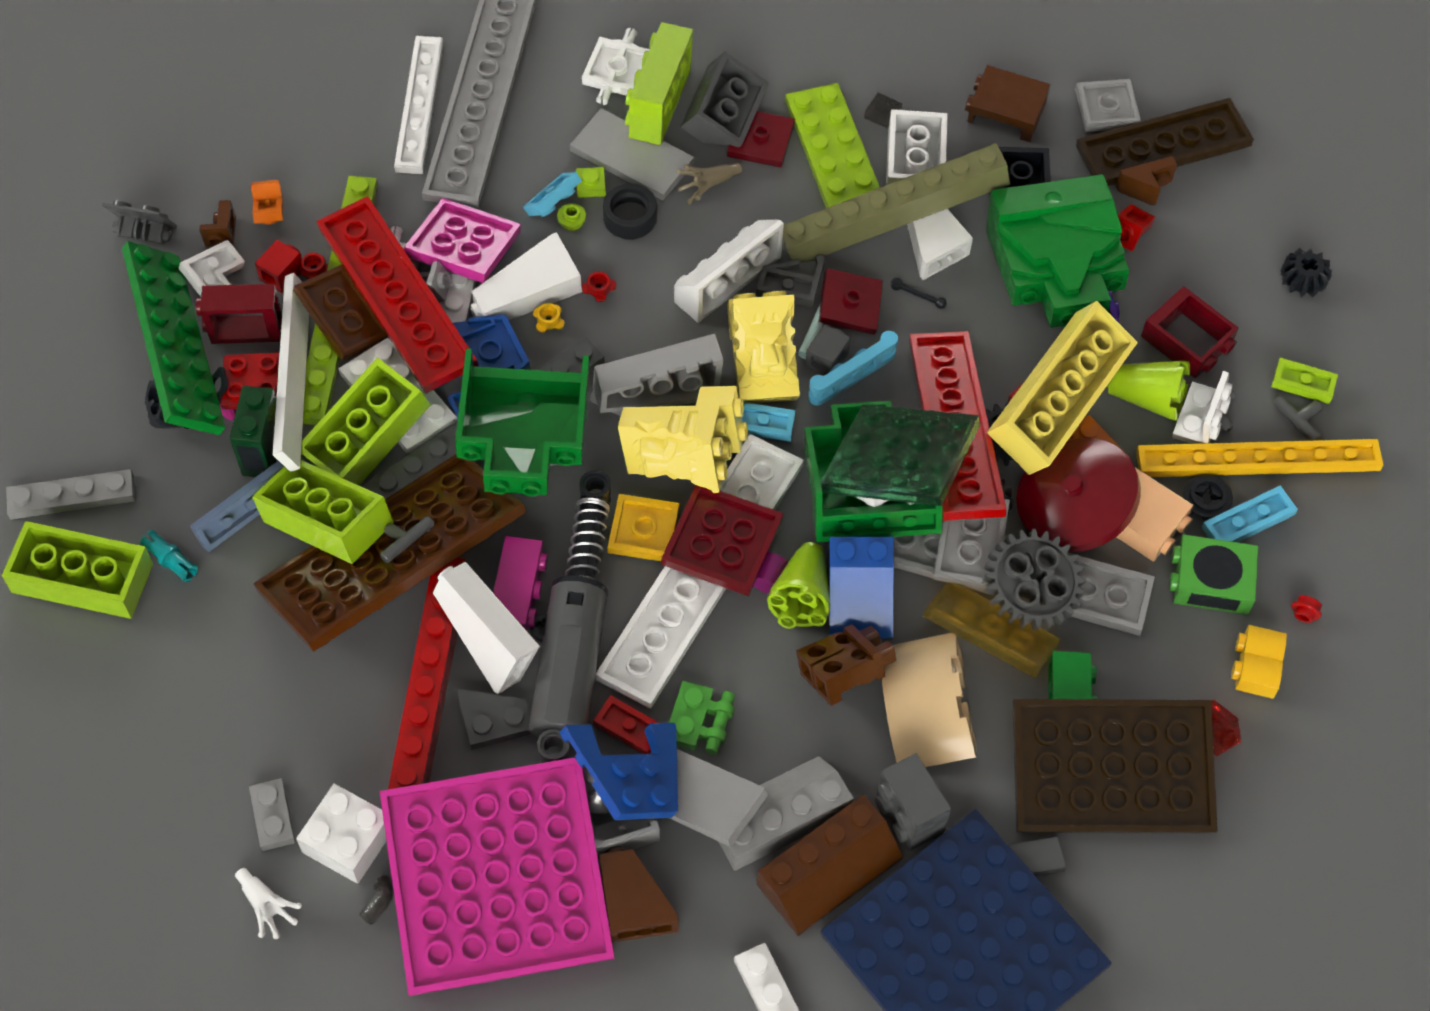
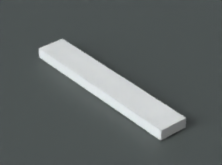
[394,36,444,174]

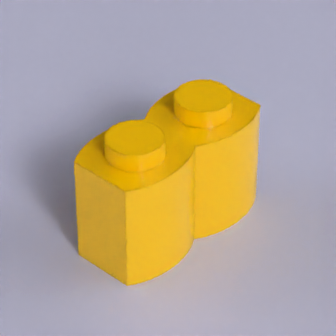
[1231,625,1287,699]

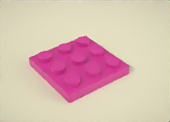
[404,198,521,283]

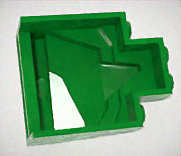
[986,174,1129,328]
[455,348,589,497]
[804,400,943,542]

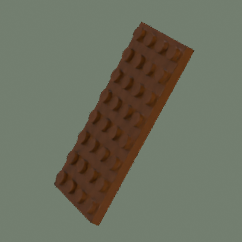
[253,454,526,652]

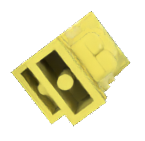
[727,291,800,404]
[618,386,748,493]

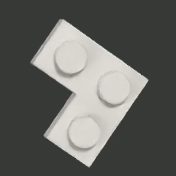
[178,240,245,297]

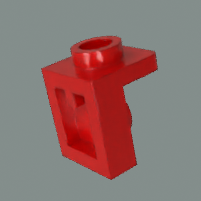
[1118,204,1156,251]

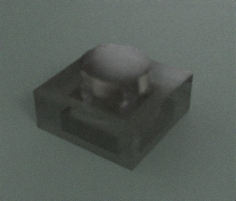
[864,92,902,129]

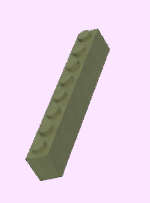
[783,143,1010,263]

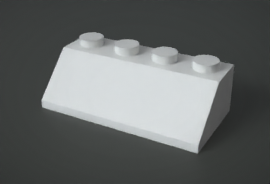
[674,220,784,323]

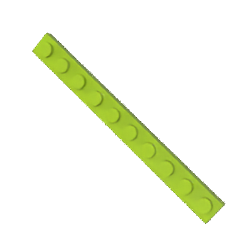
[303,176,378,425]

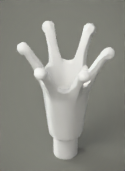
[235,868,302,939]

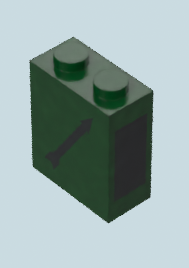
[229,385,277,477]

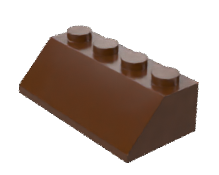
[757,794,903,936]

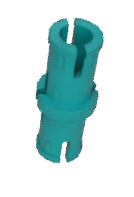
[140,530,198,582]

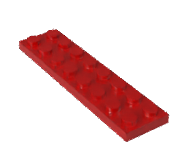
[316,196,478,394]
[909,331,1007,521]

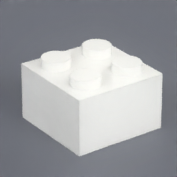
[296,784,386,884]

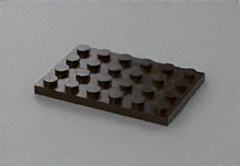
[1013,699,1218,833]

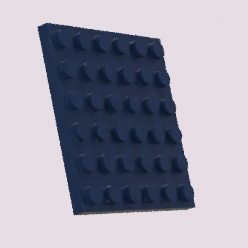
[821,809,1112,1011]

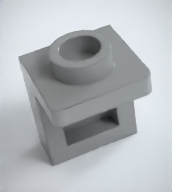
[419,261,452,302]

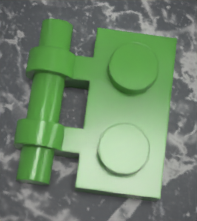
[669,681,735,755]

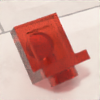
[1211,699,1241,756]

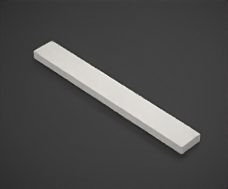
[272,273,309,472]

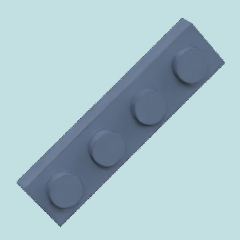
[190,461,284,552]

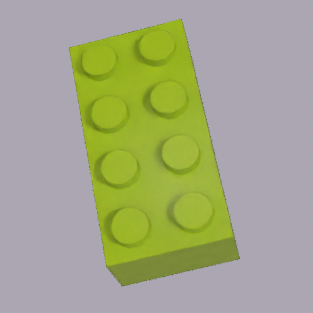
[625,22,693,145]
[301,357,431,485]
[252,460,394,564]
[2,521,153,619]

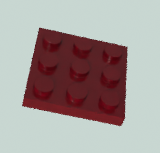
[661,485,784,596]

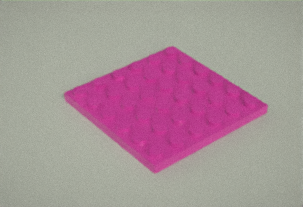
[379,757,614,996]

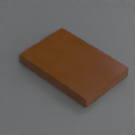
[293,264,389,361]

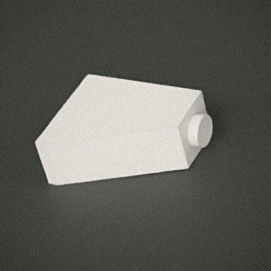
[907,209,973,280]

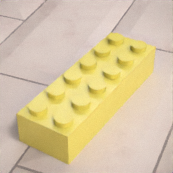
[987,301,1138,475]

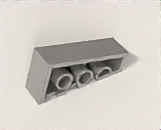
[593,334,724,413]

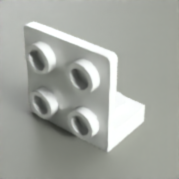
[1172,371,1233,444]

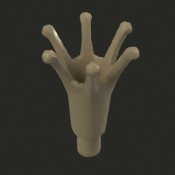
[676,163,742,204]

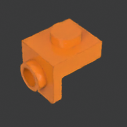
[251,180,284,225]

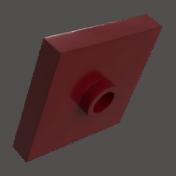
[727,111,795,168]
[818,268,883,335]

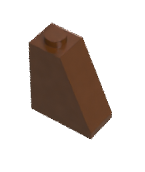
[599,847,679,942]

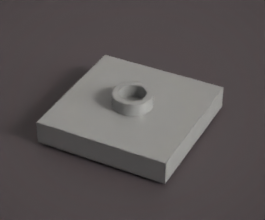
[1075,79,1141,132]

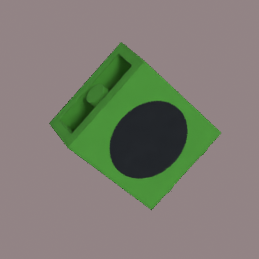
[1169,534,1258,615]

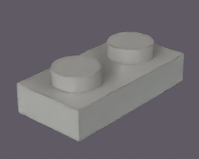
[249,778,295,851]

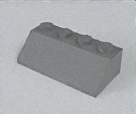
[718,756,853,871]

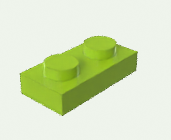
[1271,357,1338,404]

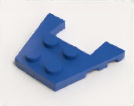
[447,314,530,420]
[560,723,678,820]

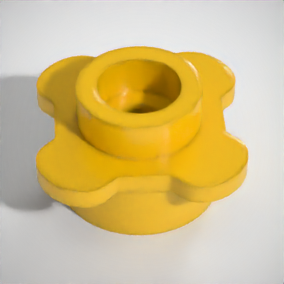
[533,303,565,333]

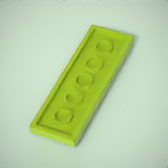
[785,83,880,208]

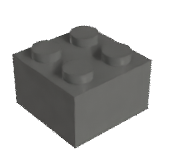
[875,753,951,850]

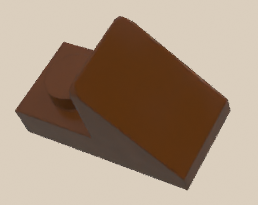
[1116,156,1177,205]

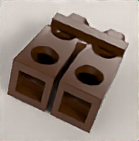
[796,624,896,706]

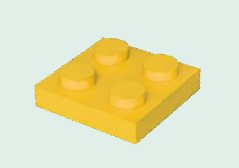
[607,494,680,561]

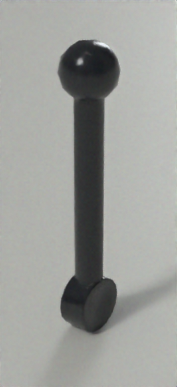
[891,278,947,309]

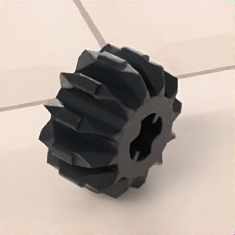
[1280,248,1332,297]

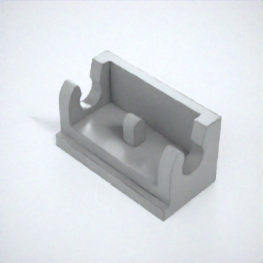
[592,819,660,861]

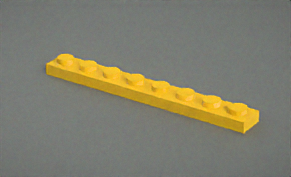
[1135,439,1384,477]

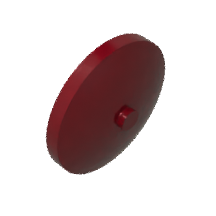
[1016,438,1141,552]

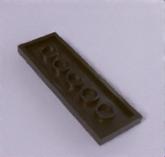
[1076,98,1254,186]

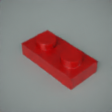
[593,695,659,754]

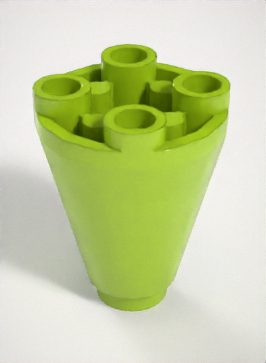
[767,542,831,629]

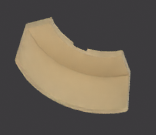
[882,632,977,767]

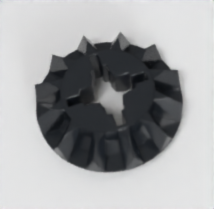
[1183,474,1233,520]

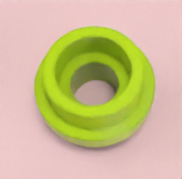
[557,203,586,231]

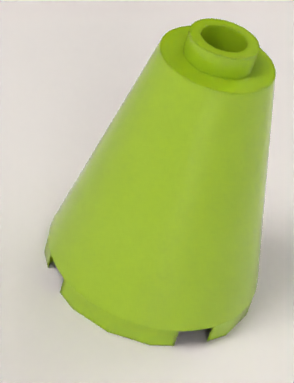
[1106,361,1190,421]

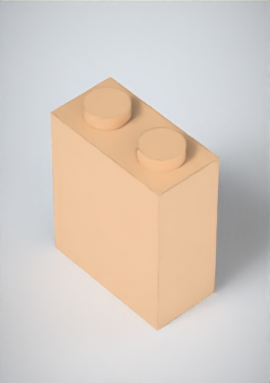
[1116,467,1193,562]

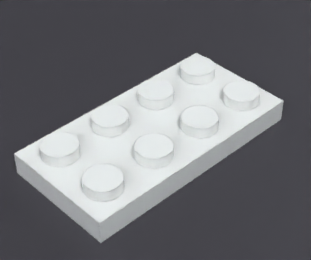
[338,338,457,455]

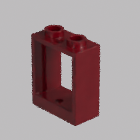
[196,284,282,344]
[1141,286,1239,379]

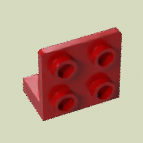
[221,352,280,409]

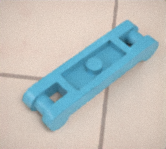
[808,331,898,406]

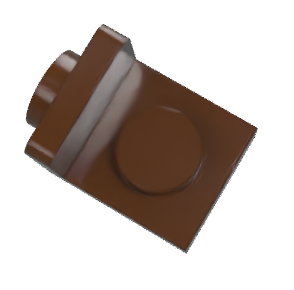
[199,200,236,247]

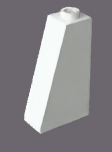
[470,232,582,320]
[433,562,540,695]

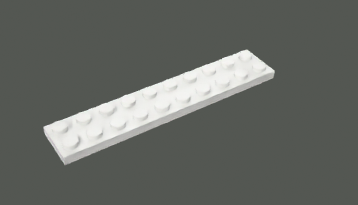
[595,434,804,709]

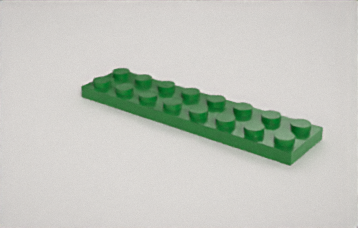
[122,241,226,435]

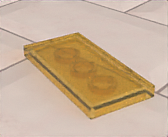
[923,582,1061,679]

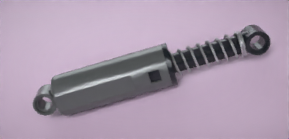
[528,470,611,763]

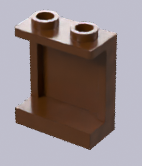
[965,65,1051,142]

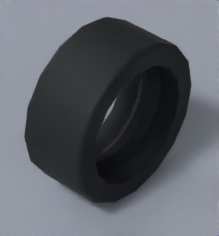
[603,183,657,239]

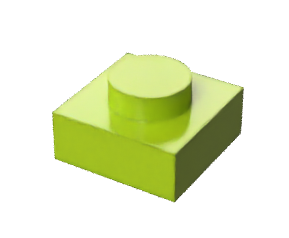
[576,167,606,198]

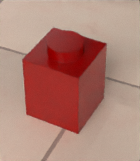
[255,240,302,293]

